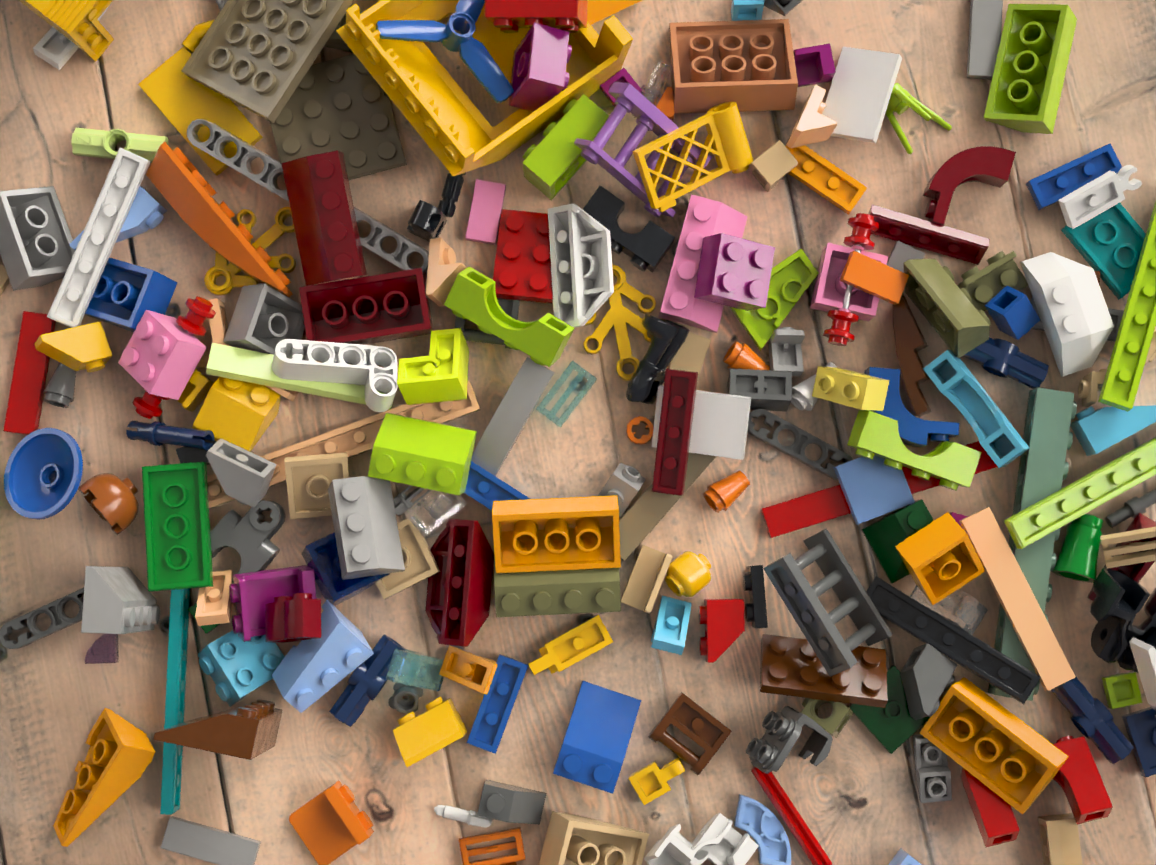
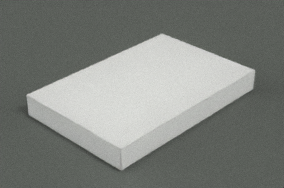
[822,46,902,144]
[652,385,751,460]

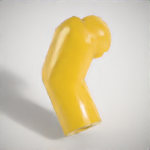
[182,20,214,53]

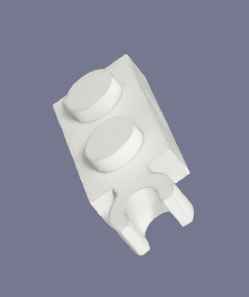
[1058,165,1142,229]

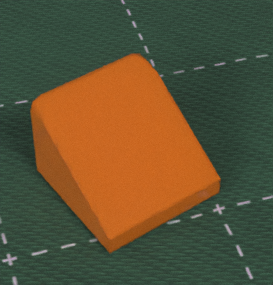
[656,87,674,122]

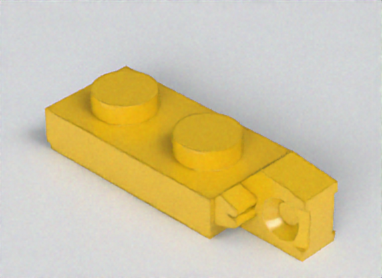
[528,615,613,675]

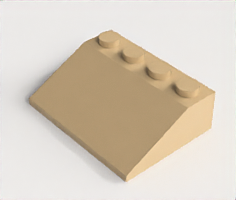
[539,811,649,865]

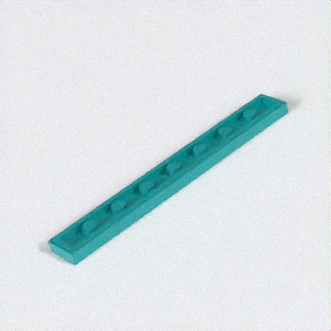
[160,589,190,815]

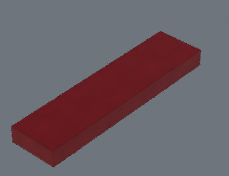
[868,205,990,265]
[652,369,698,496]

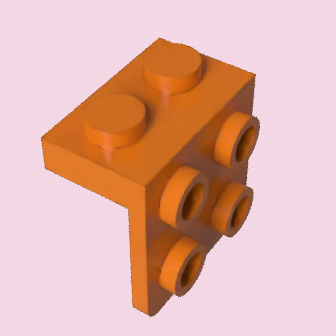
[289,780,374,865]

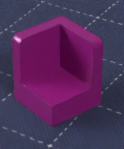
[793,43,836,87]

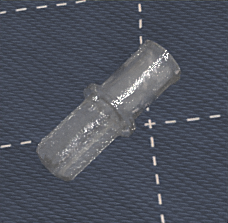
[632,61,672,118]

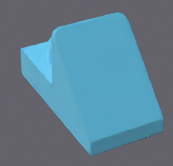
[651,596,692,655]

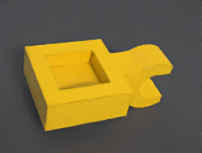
[628,757,685,805]

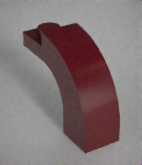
[923,146,1016,225]

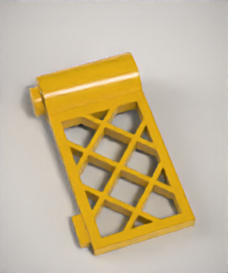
[632,102,753,212]

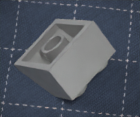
[223,283,305,355]

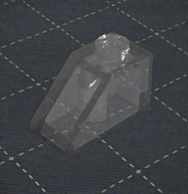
[910,585,988,635]

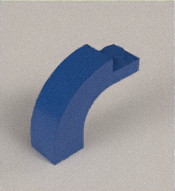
[864,367,959,447]

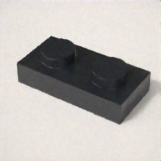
[743,565,768,628]

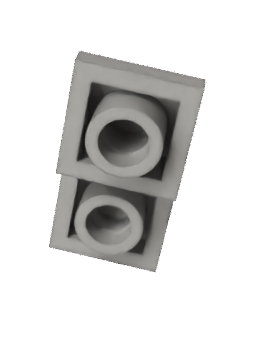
[913,734,952,803]

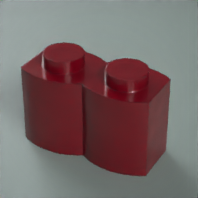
[265,593,321,643]

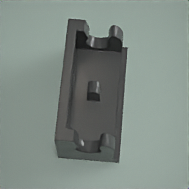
[727,368,792,412]

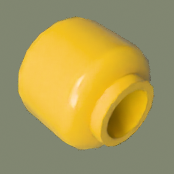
[665,551,711,597]

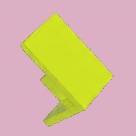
[397,328,469,405]

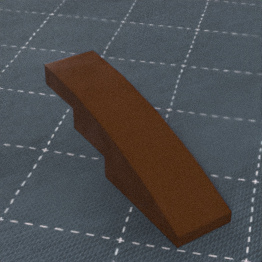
[893,293,931,417]

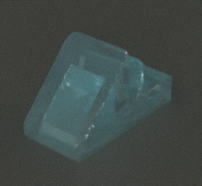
[386,649,444,691]

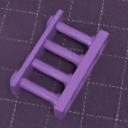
[574,82,712,217]

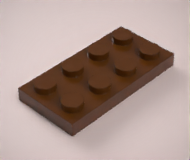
[760,634,888,708]

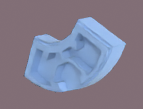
[734,794,791,865]

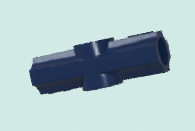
[963,337,1049,389]
[329,634,406,727]
[1051,677,1134,764]

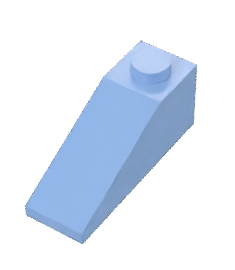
[69,185,167,250]

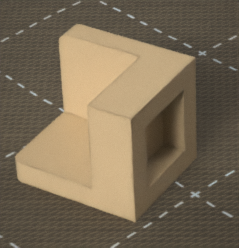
[748,140,798,193]

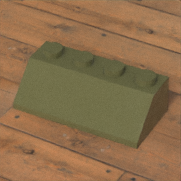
[494,556,621,617]

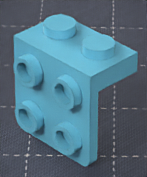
[198,630,285,707]

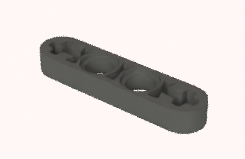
[747,409,853,481]
[0,588,84,649]

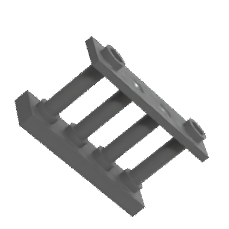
[763,528,892,677]

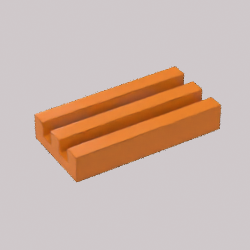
[459,827,526,865]

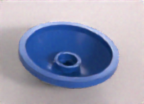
[4,428,83,520]

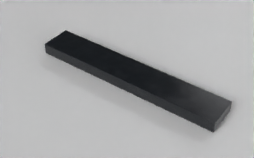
[866,576,1041,705]

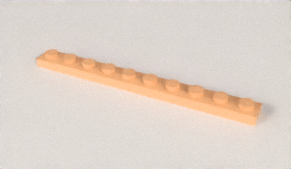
[207,380,481,509]

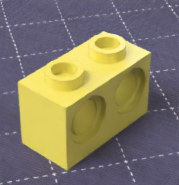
[812,366,890,411]

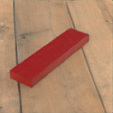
[3,311,56,435]

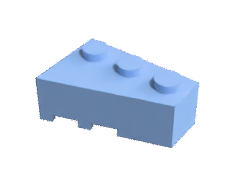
[272,600,374,713]

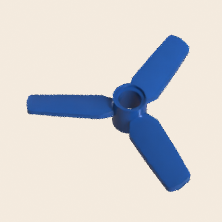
[376,0,514,103]

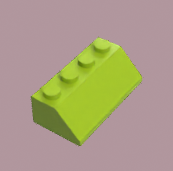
[984,4,1077,134]

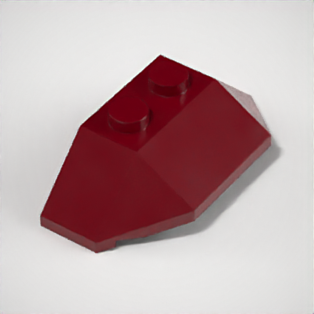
[425,519,494,647]

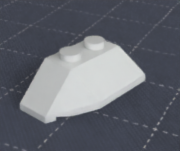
[548,203,614,328]
[1020,252,1114,377]

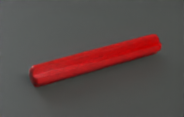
[751,766,832,865]

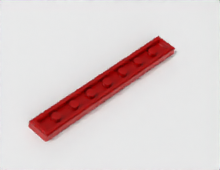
[761,441,998,538]

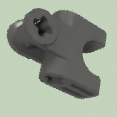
[210,500,286,584]

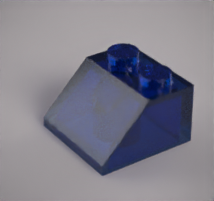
[302,532,390,606]

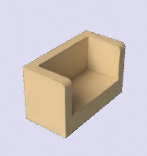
[1038,813,1084,865]

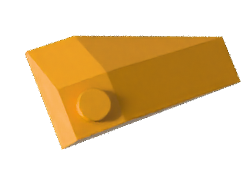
[53,708,156,847]

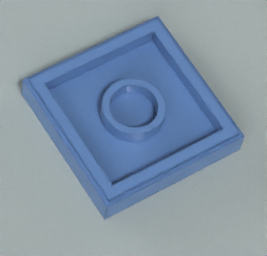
[833,456,915,525]

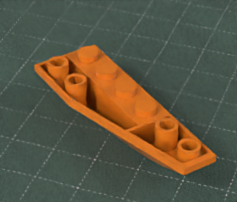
[146,142,293,297]

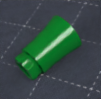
[1053,514,1103,583]

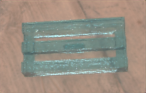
[536,360,597,428]

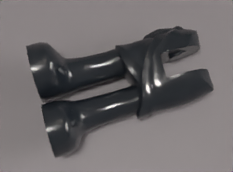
[626,314,690,404]

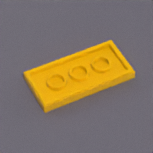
[138,46,263,176]

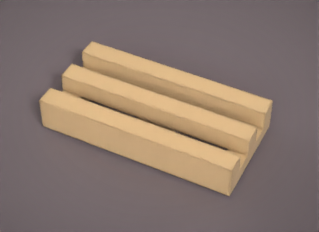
[1100,526,1156,568]

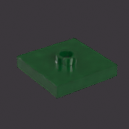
[847,665,930,754]

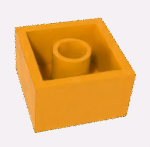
[895,512,985,605]

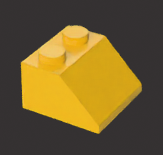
[192,377,281,452]
[393,696,468,767]

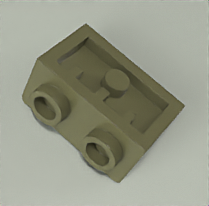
[957,251,1028,311]

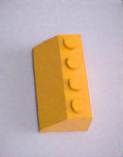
[492,495,621,573]
[920,677,1069,815]

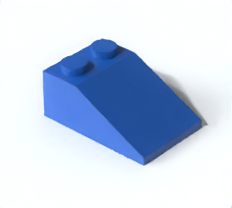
[85,257,177,332]
[553,681,641,794]

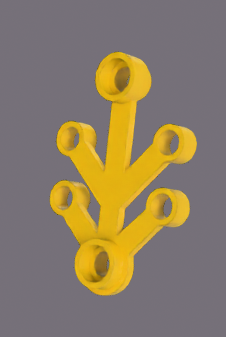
[204,207,296,296]
[584,264,656,381]

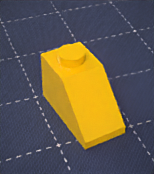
[35,321,113,372]

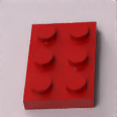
[493,209,553,304]

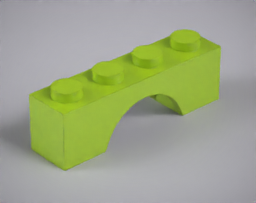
[444,266,574,367]
[847,410,982,491]

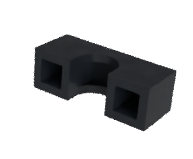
[583,186,675,273]

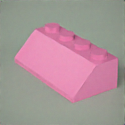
[658,194,748,333]

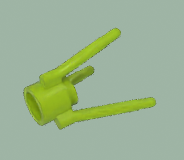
[885,83,952,154]

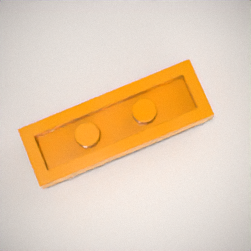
[785,145,867,215]

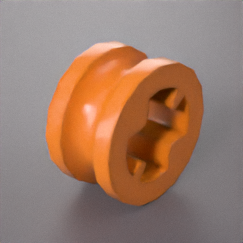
[626,416,654,445]

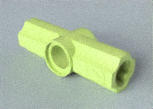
[71,128,169,163]

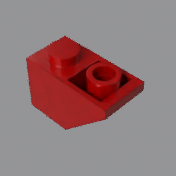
[699,599,745,663]

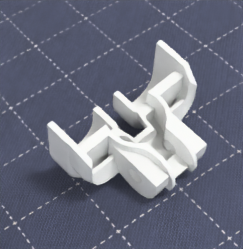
[644,813,759,865]

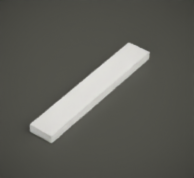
[47,148,151,328]

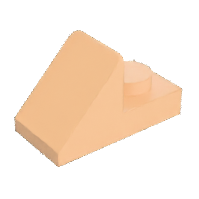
[786,85,837,148]
[426,237,467,307]
[195,570,236,626]

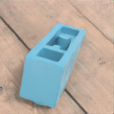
[1070,405,1156,456]

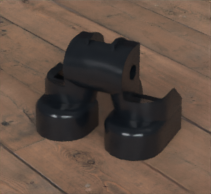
[1090,567,1156,673]

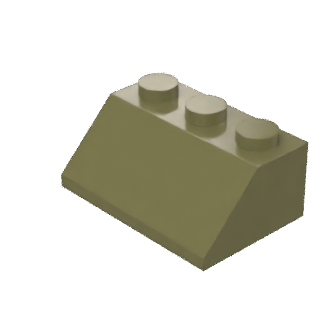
[903,259,991,358]

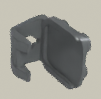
[746,706,833,774]

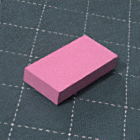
[465,179,506,245]

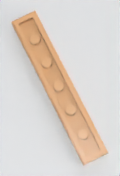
[959,507,1076,691]

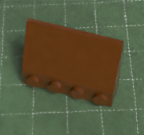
[153,700,283,760]

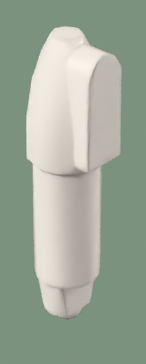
[434,805,492,828]

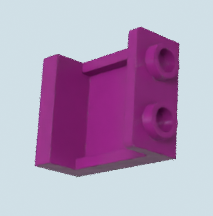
[229,565,317,642]

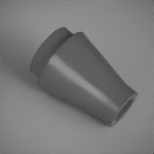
[43,362,76,408]

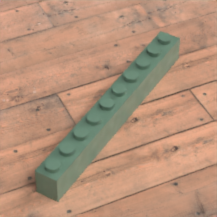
[988,387,1077,701]

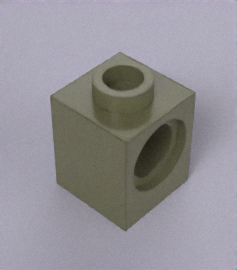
[801,698,854,738]

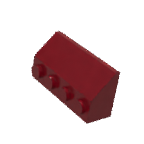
[281,150,367,286]
[299,268,433,345]

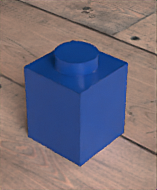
[985,286,1040,340]

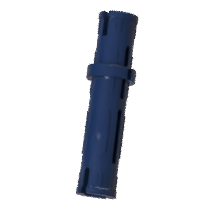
[126,421,214,450]

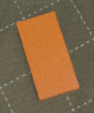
[839,251,909,305]

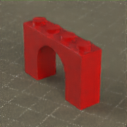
[960,736,1113,848]

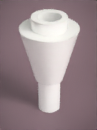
[791,362,836,411]

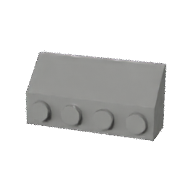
[81,566,160,634]

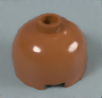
[78,473,139,535]

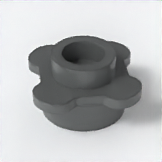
[388,681,423,713]

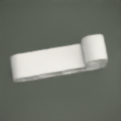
[272,339,398,412]

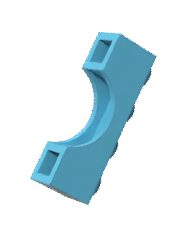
[923,350,1030,468]

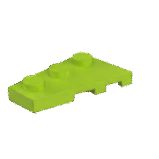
[730,249,819,351]

